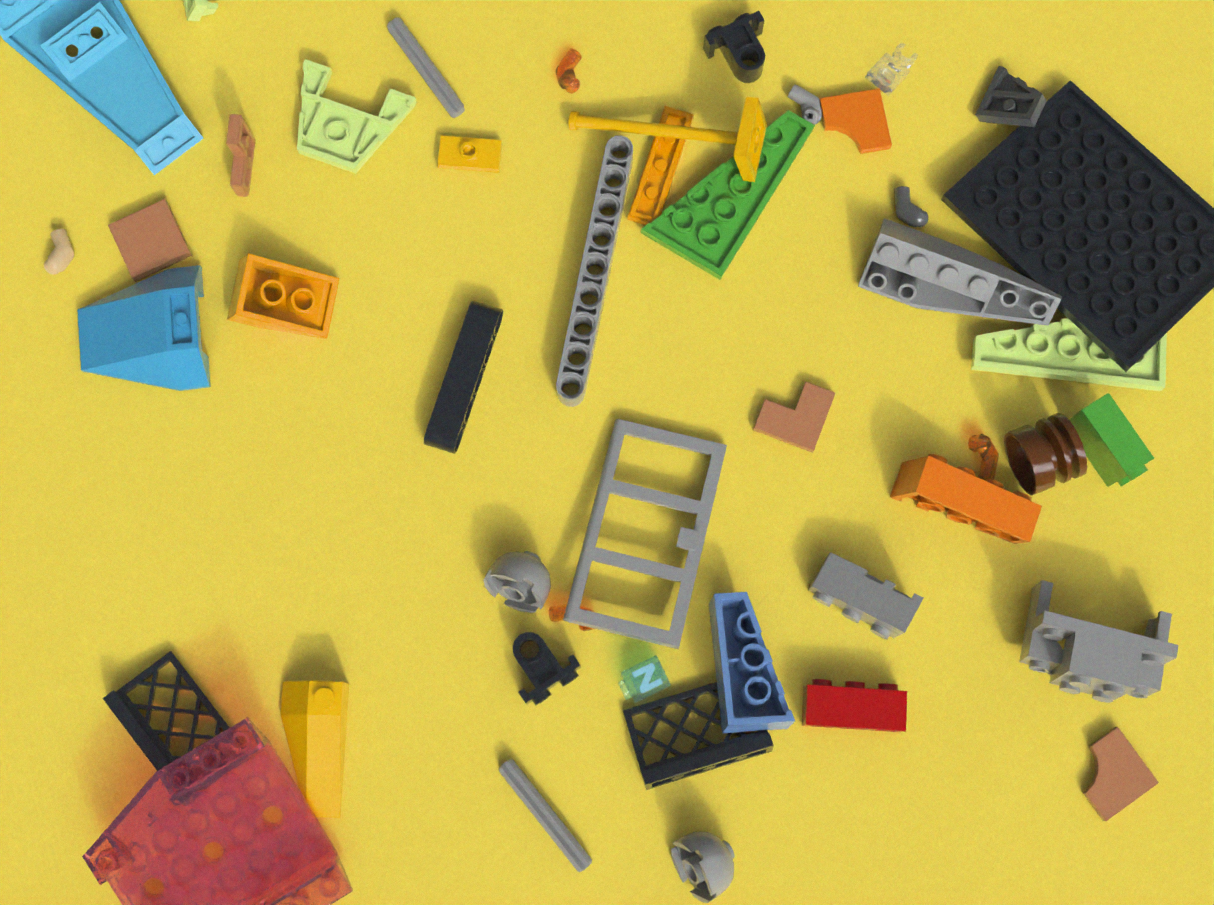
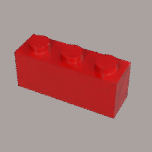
[802,679,907,733]

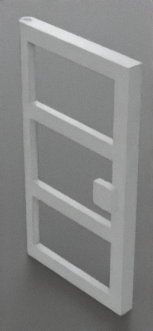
[563,419,727,649]

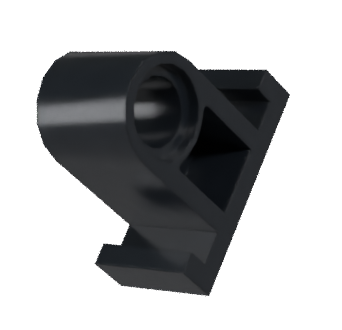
[703,11,765,83]
[513,632,581,706]

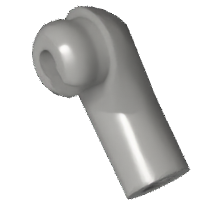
[788,84,822,125]

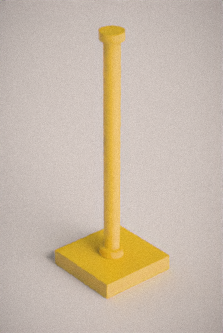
[568,97,767,182]

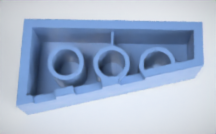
[709,592,795,733]

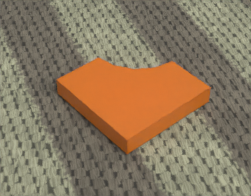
[819,88,892,154]

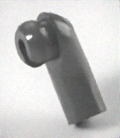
[894,186,929,227]

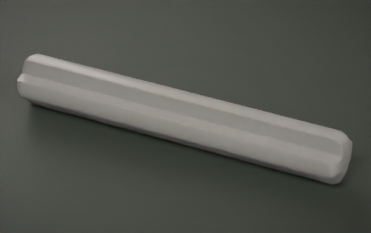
[387,17,465,118]
[499,759,592,872]

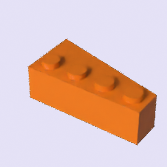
[890,454,1042,544]

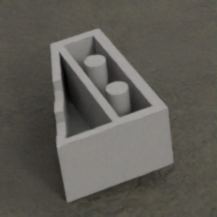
[808,552,924,640]

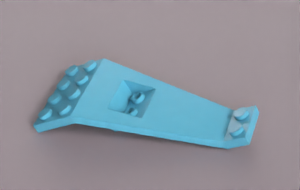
[0,0,203,175]

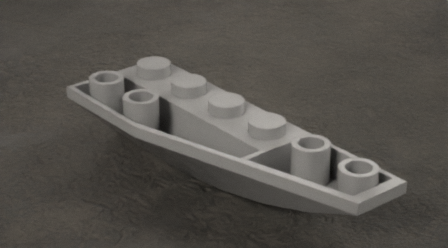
[858,218,1062,326]

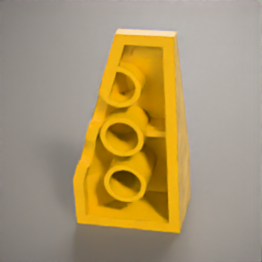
[280,681,349,818]

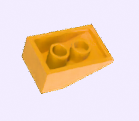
[227,253,340,339]

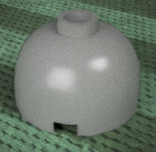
[483,551,551,613]
[671,832,735,903]

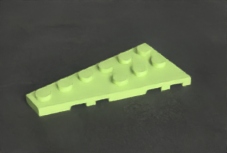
[971,318,1167,391]

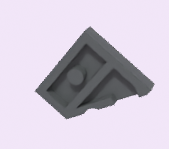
[975,66,1046,127]

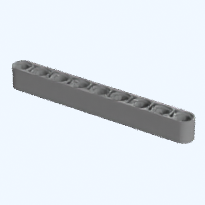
[556,135,633,407]

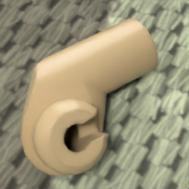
[44,229,74,275]

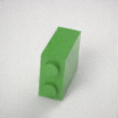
[1069,393,1154,487]

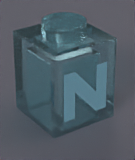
[618,655,671,704]

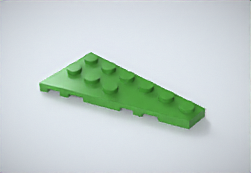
[640,110,815,280]

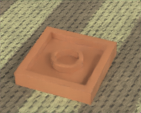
[108,199,192,282]

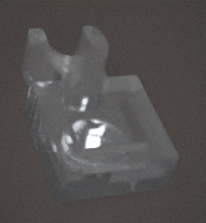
[865,43,918,96]

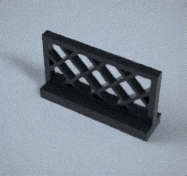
[102,651,250,806]
[623,682,774,790]

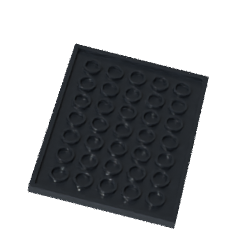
[941,80,1214,372]

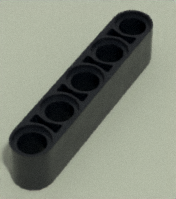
[424,301,503,454]

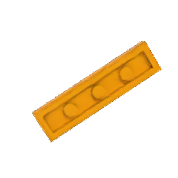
[628,106,694,225]

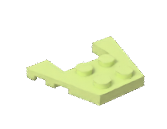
[297,59,417,174]

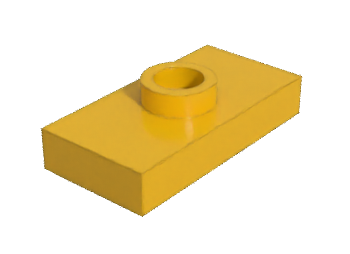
[437,135,502,173]

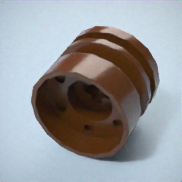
[1004,413,1088,495]

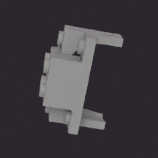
[1019,580,1178,703]

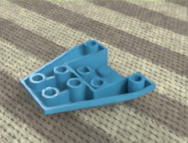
[77,265,211,391]

